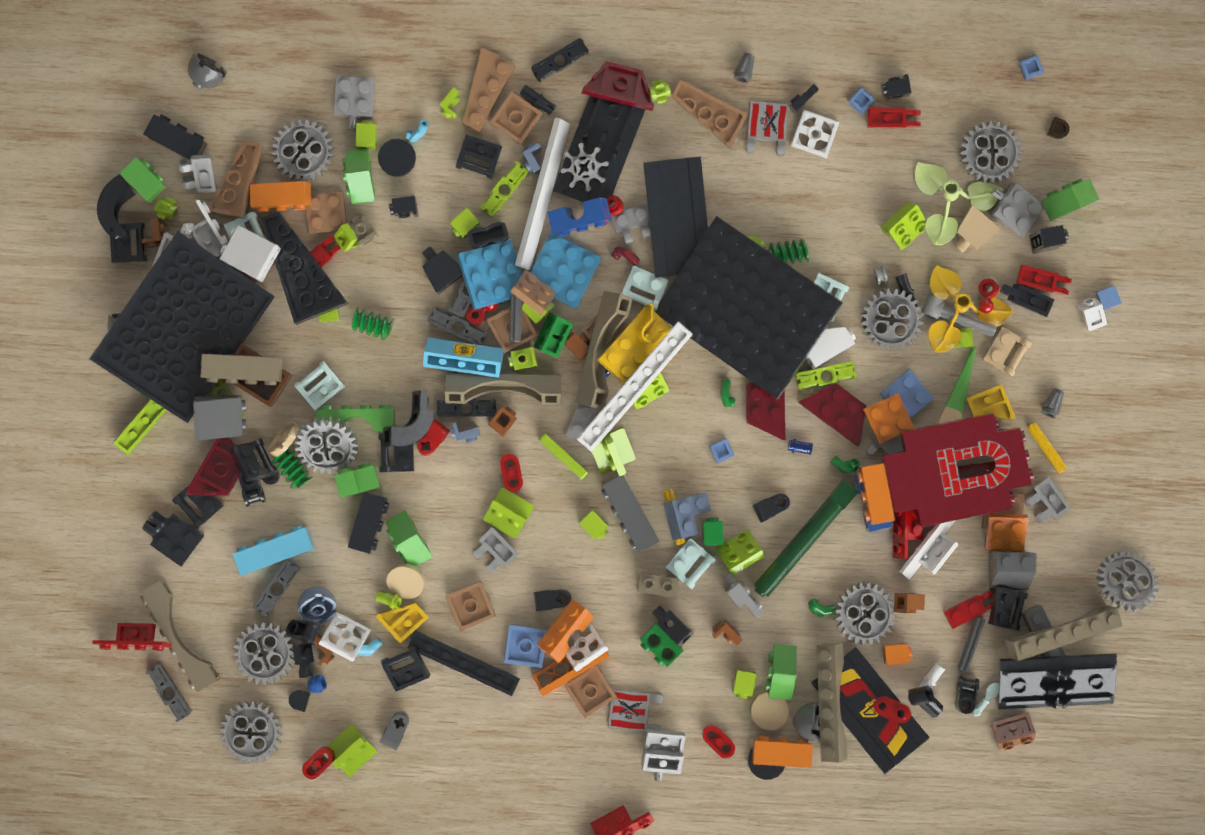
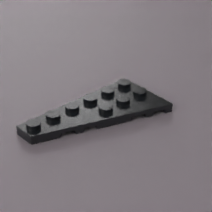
[261,211,349,325]

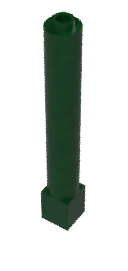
[754,480,859,598]

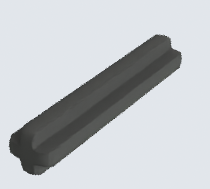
[510,285,522,342]
[958,617,985,672]

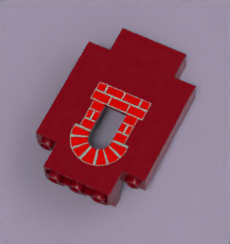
[881,413,1034,527]

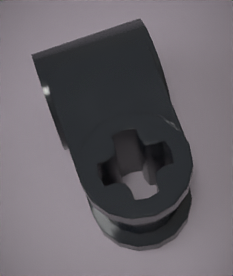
[239,473,266,507]
[752,493,790,523]
[533,589,571,612]
[286,620,321,645]
[955,676,980,714]

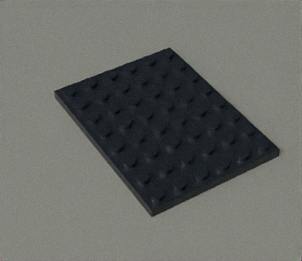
[655,216,844,399]
[89,231,275,423]

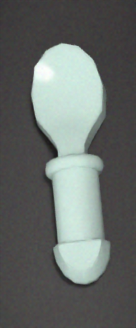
[972,682,999,716]

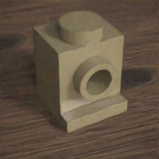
[349,216,378,247]

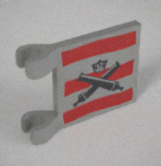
[746,101,789,156]
[608,690,664,732]

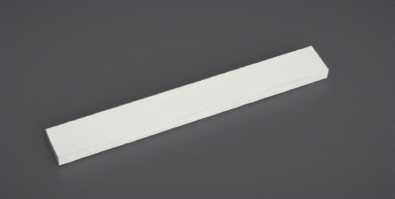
[515,118,570,271]
[577,322,693,452]

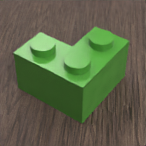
[342,148,375,204]
[120,157,166,203]
[1041,178,1100,222]
[334,462,381,498]
[386,510,433,566]
[765,644,797,700]

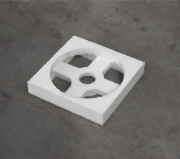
[791,110,840,159]
[319,612,371,662]
[566,622,608,672]

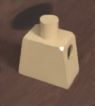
[954,206,1001,254]

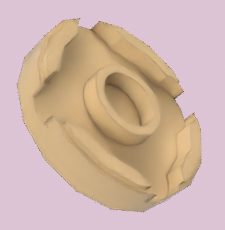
[269,422,299,457]
[386,563,425,599]
[751,692,789,731]

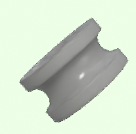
[874,266,888,285]

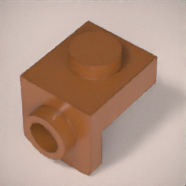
[142,218,166,248]
[314,634,335,665]

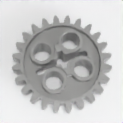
[272,119,334,182]
[959,121,1023,184]
[861,288,924,350]
[295,416,358,474]
[1096,551,1160,612]
[834,582,897,645]
[233,622,295,685]
[219,701,283,764]

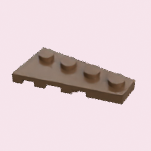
[462,47,515,133]
[671,79,748,149]
[209,141,263,219]

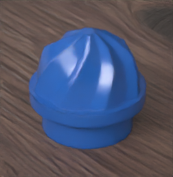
[307,674,327,693]

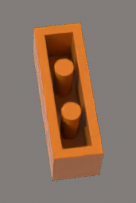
[250,181,312,212]
[857,463,895,525]
[752,736,813,768]

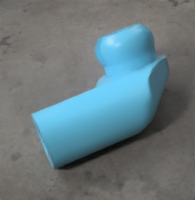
[405,120,429,142]
[353,637,383,656]

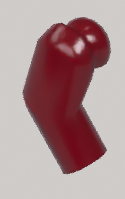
[611,247,640,266]

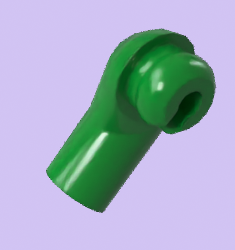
[720,379,735,408]
[830,456,860,473]
[808,599,836,617]

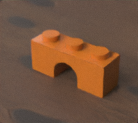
[537,599,594,663]

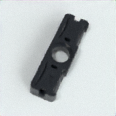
[531,38,589,83]
[437,399,497,417]

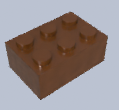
[233,343,293,407]

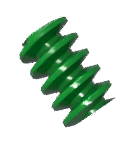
[768,239,809,264]
[352,307,394,340]
[272,446,313,489]

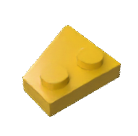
[966,384,1016,419]
[375,603,429,644]

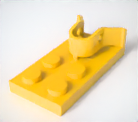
[597,303,672,385]

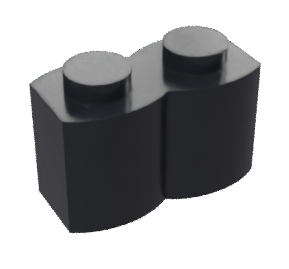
[468,222,509,249]

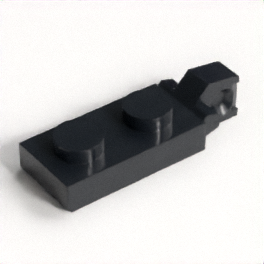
[999,284,1054,317]

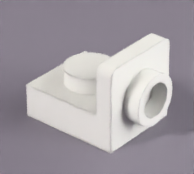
[1078,298,1107,331]

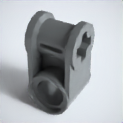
[379,712,409,751]

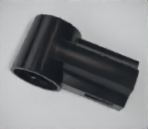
[908,685,943,718]

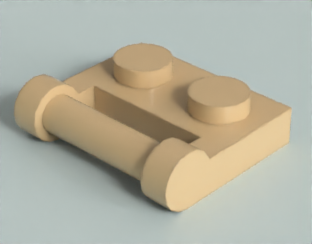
[982,327,1032,377]

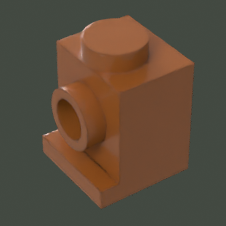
[565,331,589,361]
[488,406,517,437]
[894,593,925,614]

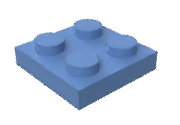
[880,369,934,418]
[504,624,548,668]

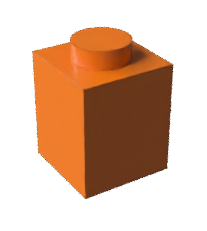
[882,643,912,665]

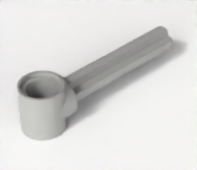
[921,295,996,337]

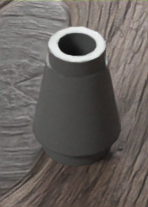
[733,53,755,83]
[1041,388,1065,418]

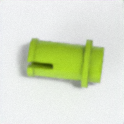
[376,590,402,609]

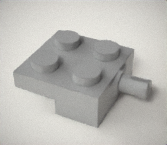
[334,76,376,130]
[989,183,1044,237]
[723,572,763,618]
[641,729,686,781]

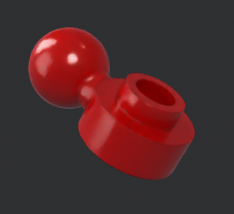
[605,195,624,225]
[978,278,999,314]
[466,304,498,325]

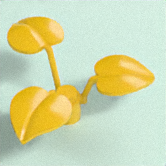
[928,265,1013,353]

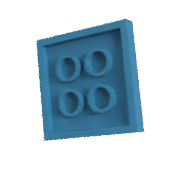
[530,232,602,309]
[457,240,522,310]

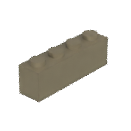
[201,354,283,385]

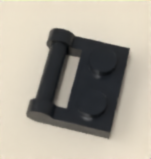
[456,134,502,179]
[110,223,147,263]
[378,434,415,472]
[230,438,278,482]
[172,486,224,529]
[988,586,1028,631]
[381,645,431,691]

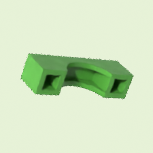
[316,405,395,433]

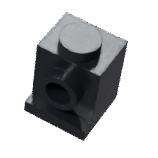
[881,74,912,100]
[389,196,419,218]

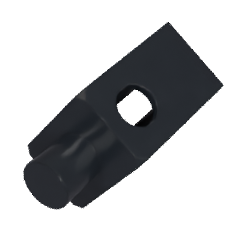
[422,246,463,295]
[652,606,694,647]

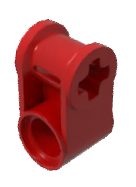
[417,419,450,456]

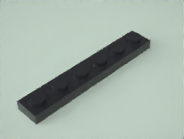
[407,630,520,696]

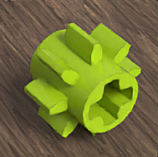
[649,79,671,104]
[154,196,178,221]

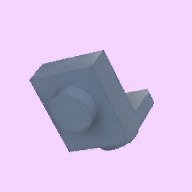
[523,143,542,175]
[450,422,480,443]

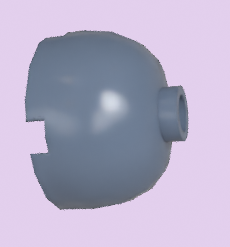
[298,586,337,624]

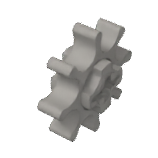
[561,143,609,191]

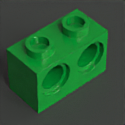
[533,312,573,358]
[702,517,724,546]
[640,623,684,667]

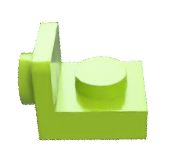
[439,87,460,120]
[334,223,359,252]

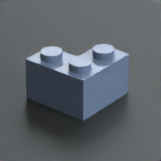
[663,492,711,540]

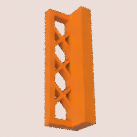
[531,639,609,696]

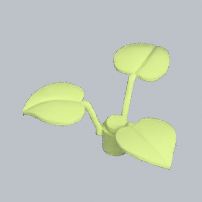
[915,162,1003,245]

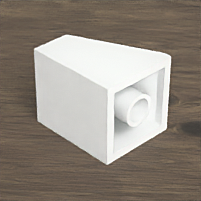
[219,225,281,282]
[806,327,856,369]

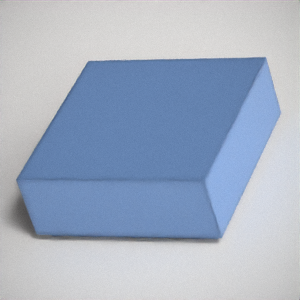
[1018,55,1044,80]
[848,87,875,114]
[1096,285,1122,310]
[709,438,735,464]

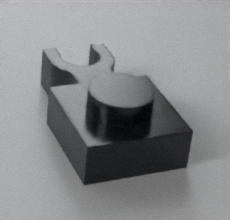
[789,84,819,114]
[293,643,314,678]

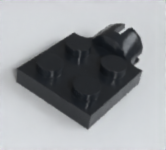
[142,511,204,567]

